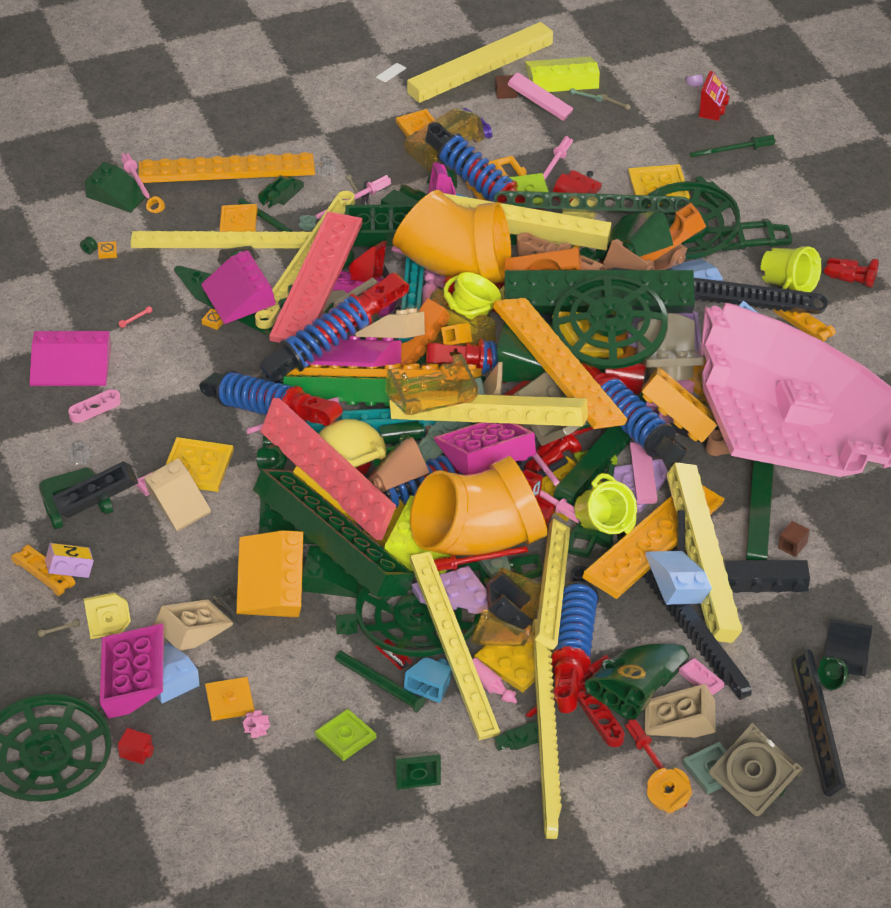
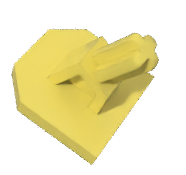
[84,593,131,639]

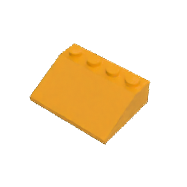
[642,367,718,442]
[236,531,303,617]

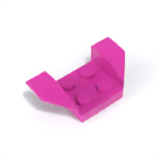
[428,162,456,195]

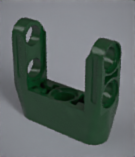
[38,467,113,530]

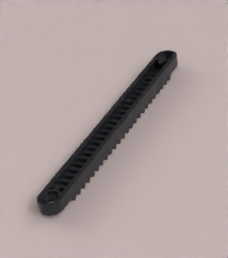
[609,268,828,314]
[616,529,752,700]

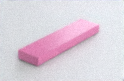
[508,72,573,121]
[630,442,657,504]

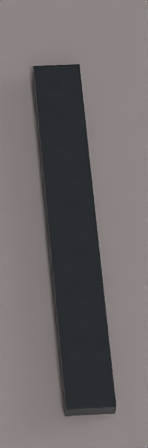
[792,648,846,797]

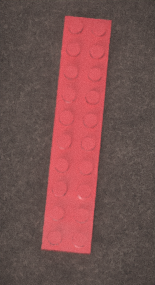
[269,211,363,343]
[260,398,396,540]

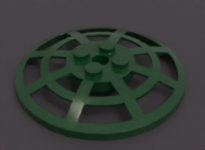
[641,181,741,260]
[553,276,668,369]
[355,569,481,657]
[0,694,112,802]

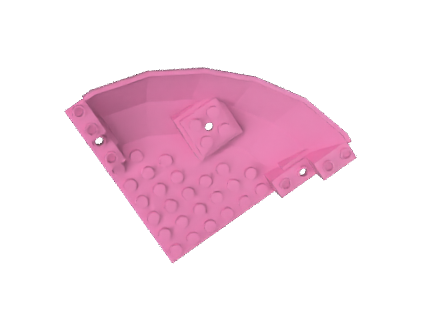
[701,303,891,477]

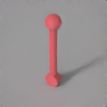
[119,306,152,328]

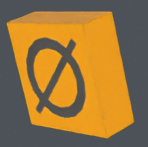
[98,241,117,259]
[201,309,224,330]

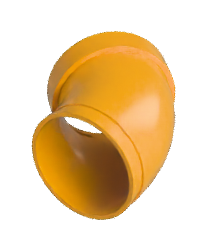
[393,190,512,284]
[410,456,547,556]

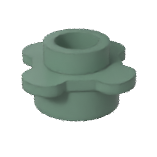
[298,215,317,231]

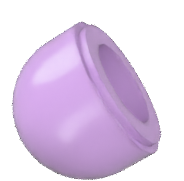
[686,74,703,87]

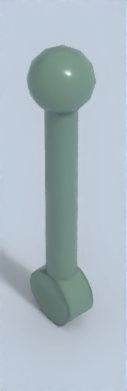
[570,88,603,102]

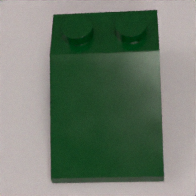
[84,162,150,213]
[302,546,363,598]

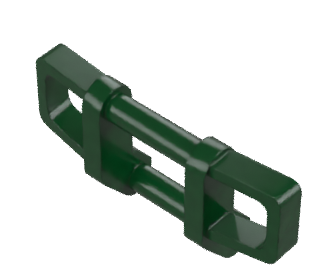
[719,218,793,251]
[568,486,614,558]
[458,554,542,589]

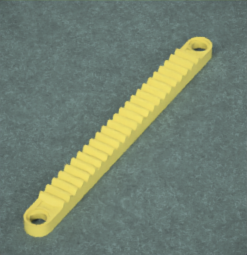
[255,191,355,329]
[532,619,562,839]

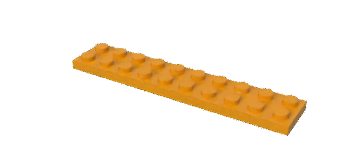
[139,152,315,183]
[493,298,627,429]
[286,363,482,379]
[582,485,724,599]

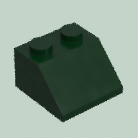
[393,751,441,790]

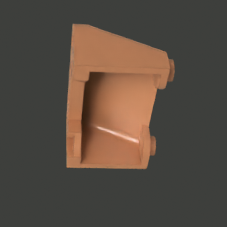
[603,239,688,270]
[367,438,429,492]

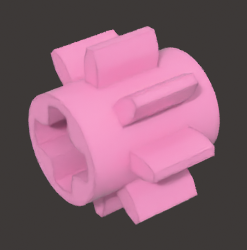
[242,710,271,738]

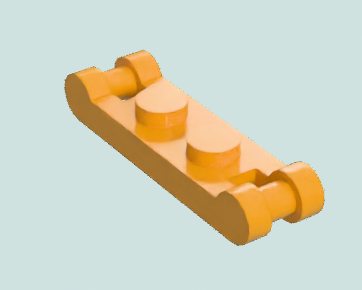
[773,309,836,342]
[11,544,76,596]

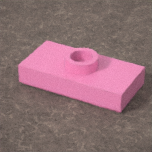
[679,658,724,695]

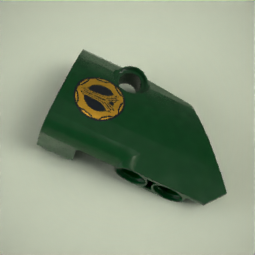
[585,644,690,720]

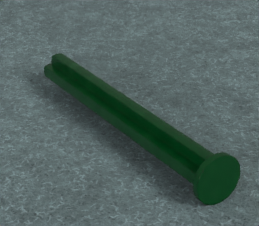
[335,651,425,713]

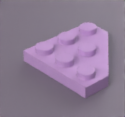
[605,459,668,513]
[412,566,488,614]

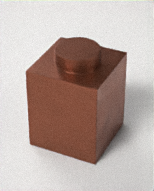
[495,75,517,99]
[778,521,810,557]

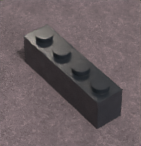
[52,461,139,518]
[724,560,810,593]

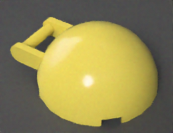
[318,419,387,467]

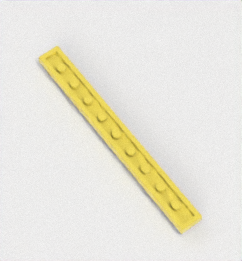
[131,231,311,248]
[535,518,570,650]
[410,552,500,741]

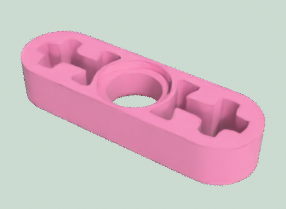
[68,389,121,423]

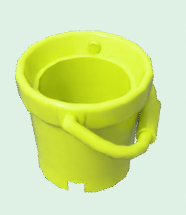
[761,246,821,292]
[443,272,502,334]
[574,473,637,534]

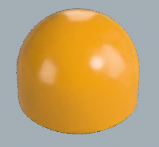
[146,196,165,213]

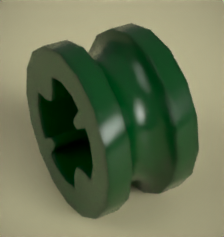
[80,236,98,255]

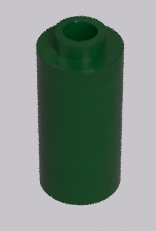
[380,421,425,445]

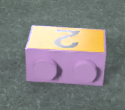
[45,543,94,578]

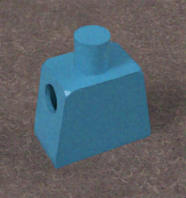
[404,658,452,703]

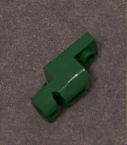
[258,175,304,208]

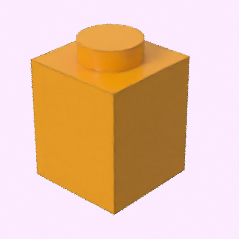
[441,323,473,345]

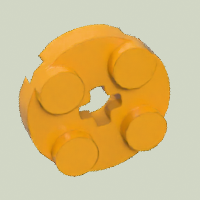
[647,768,693,813]

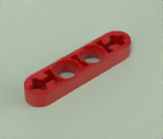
[577,681,624,747]

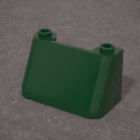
[596,210,673,261]
[497,322,553,382]

